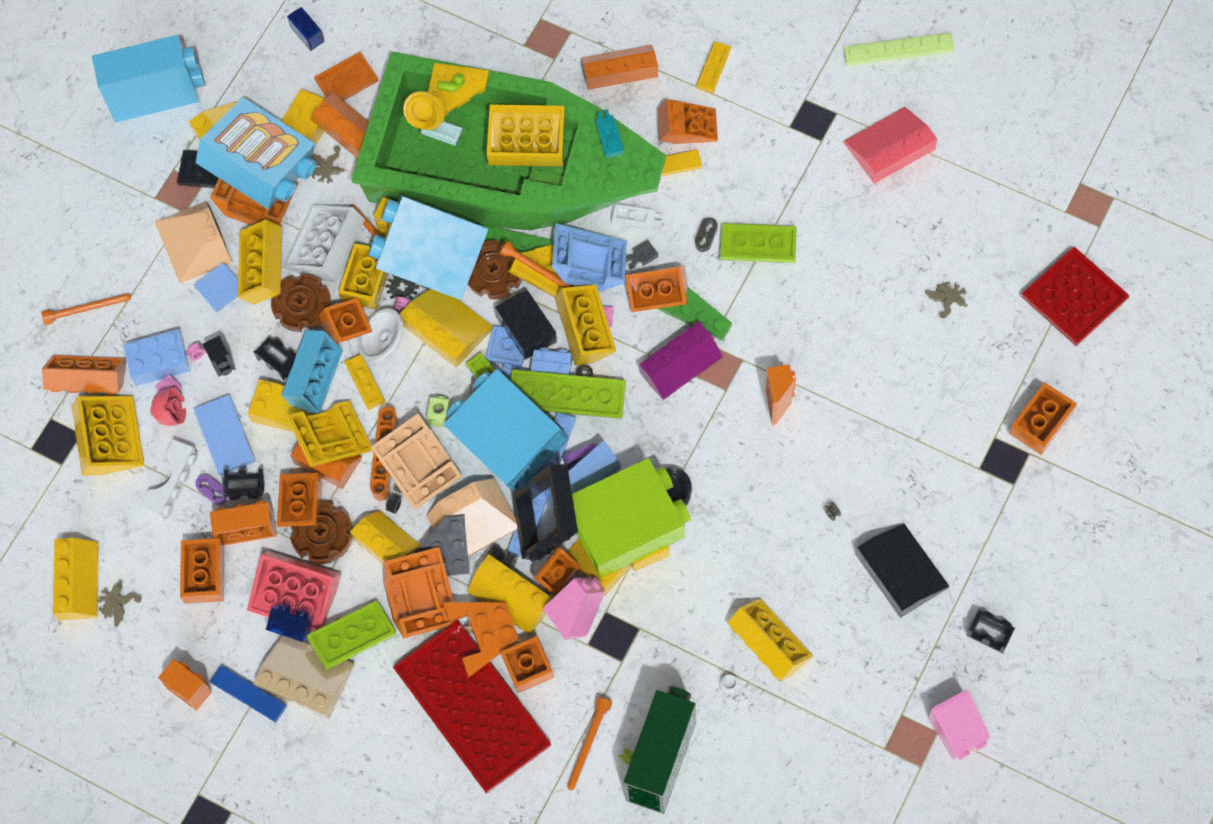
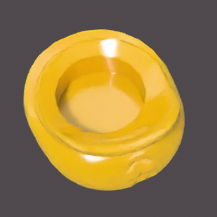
[403,91,446,130]

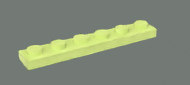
[844,33,954,66]

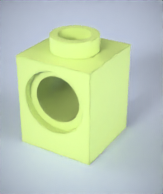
[426,396,451,428]

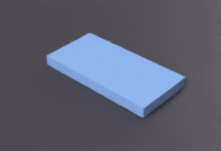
[193,394,255,476]

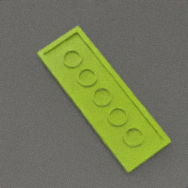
[511,369,626,419]

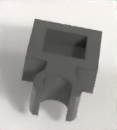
[626,240,659,270]

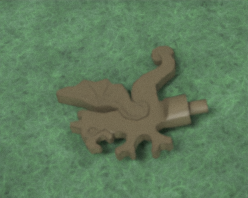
[311,146,344,184]
[925,282,968,319]
[98,581,142,627]

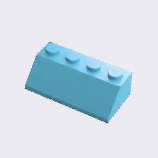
[281,330,343,415]

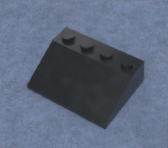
[855,523,950,618]

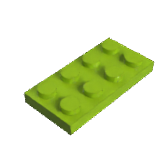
[720,223,797,263]
[307,600,396,671]

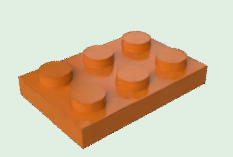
[314,52,379,101]

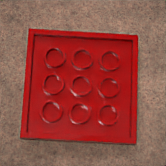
[1021,246,1130,347]

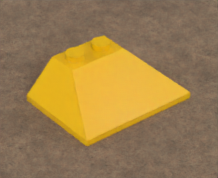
[286,401,373,467]

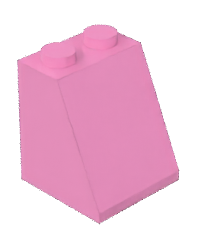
[543,576,605,640]
[928,689,990,760]

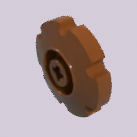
[468,240,522,300]
[271,274,332,332]
[290,502,353,565]

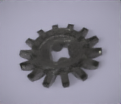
[386,275,419,300]

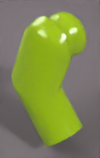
[438,74,465,92]

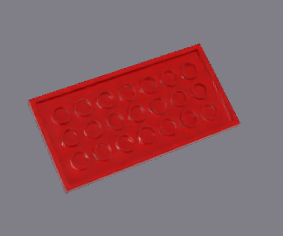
[393,620,552,794]

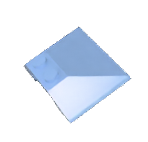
[552,223,627,292]

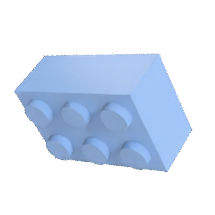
[123,329,190,386]

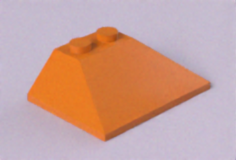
[210,178,299,225]
[383,547,460,639]

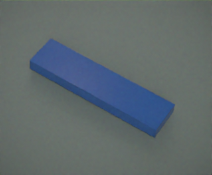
[210,666,287,723]

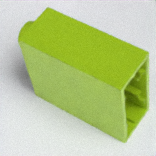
[572,458,691,578]

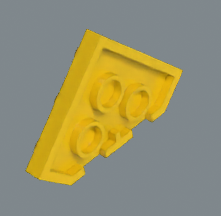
[428,63,490,116]
[508,245,562,298]

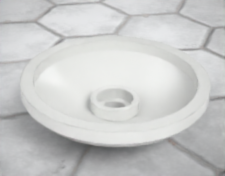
[358,308,403,362]

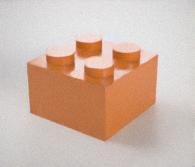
[500,636,554,694]
[158,659,212,711]

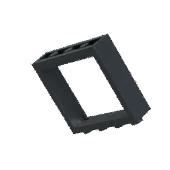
[512,464,578,562]

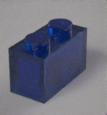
[287,7,325,51]
[266,603,314,642]

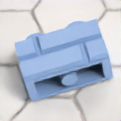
[531,348,572,375]

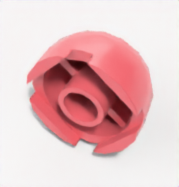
[150,388,186,426]

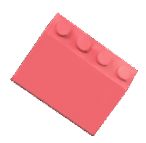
[844,107,937,184]
[247,551,341,632]

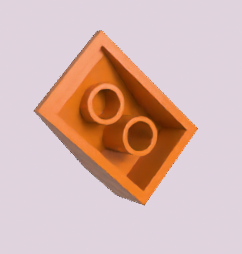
[277,473,322,527]

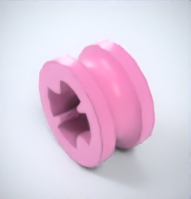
[393,297,411,312]
[186,343,205,361]

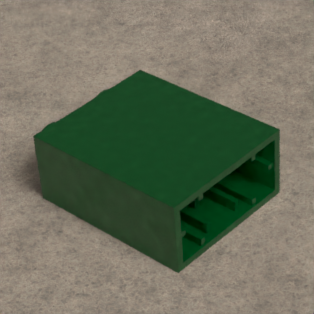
[623,686,696,814]

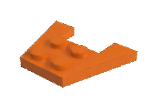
[443,602,519,678]

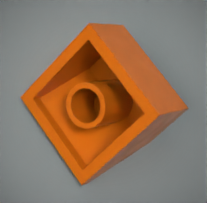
[318,297,372,343]
[532,547,580,596]

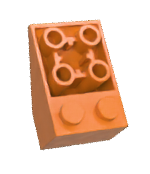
[657,99,718,144]

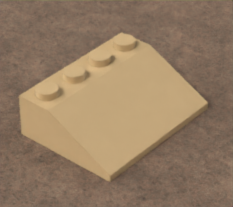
[253,633,355,719]

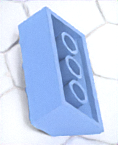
[546,441,621,510]

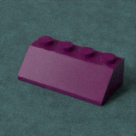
[639,321,723,400]

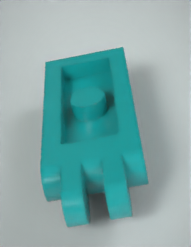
[595,109,624,158]

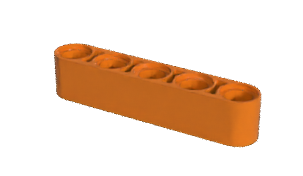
[370,407,398,501]

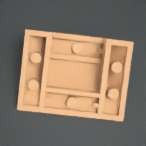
[155,201,232,284]
[371,414,463,510]
[427,478,517,556]

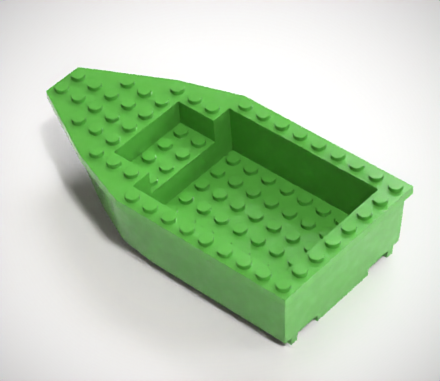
[351,51,666,231]

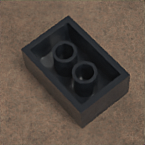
[495,290,557,360]

